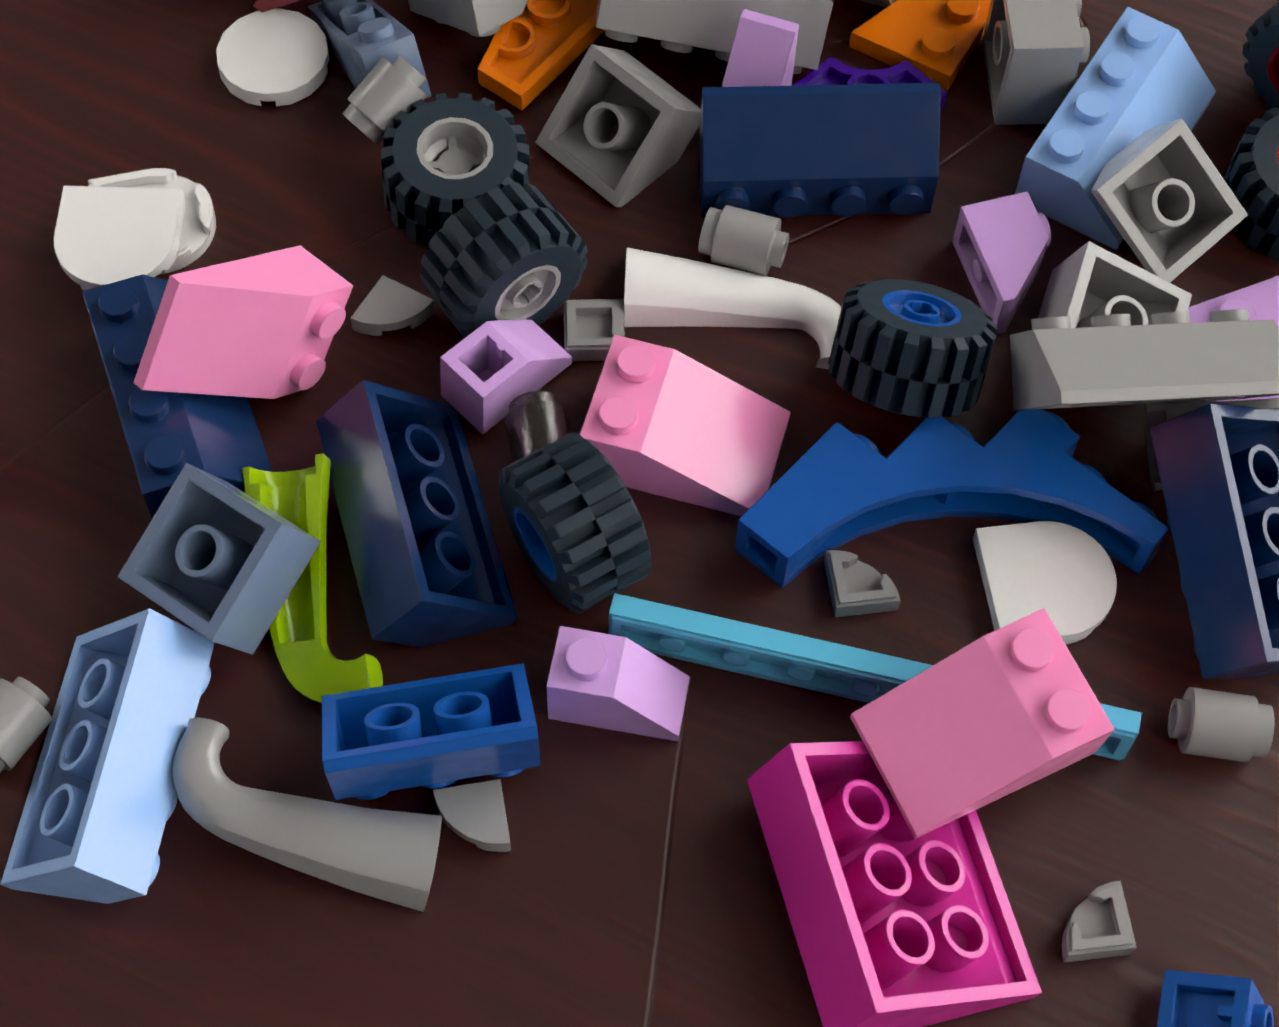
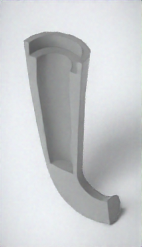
[172,717,442,912]

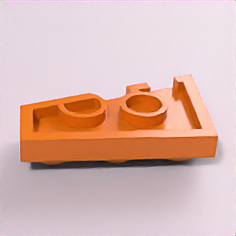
[478,0,606,111]
[849,0,991,91]

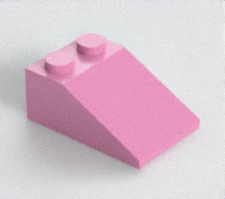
[133,245,353,399]
[580,335,791,516]
[850,608,1115,839]

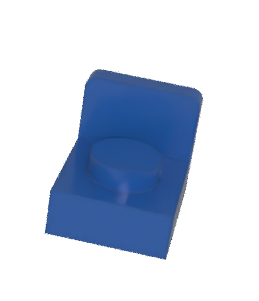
[1157,970,1274,1027]

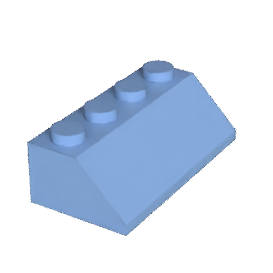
[1015,7,1216,250]
[0,608,215,904]

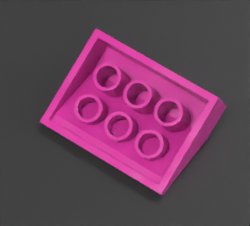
[747,741,1042,1027]

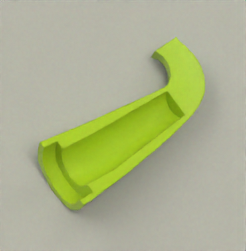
[242,453,383,703]

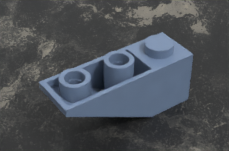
[307,0,432,99]

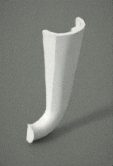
[624,248,841,369]

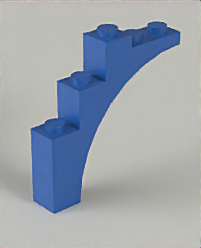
[735,409,1169,588]

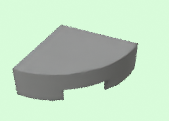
[350,275,435,336]
[824,550,901,617]
[433,779,511,852]
[1062,880,1137,963]

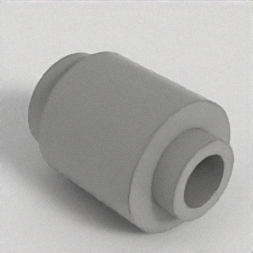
[342,56,427,145]
[698,205,789,276]
[0,676,52,773]
[1168,687,1275,762]

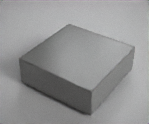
[564,299,625,361]

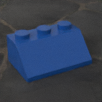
[322,663,541,800]

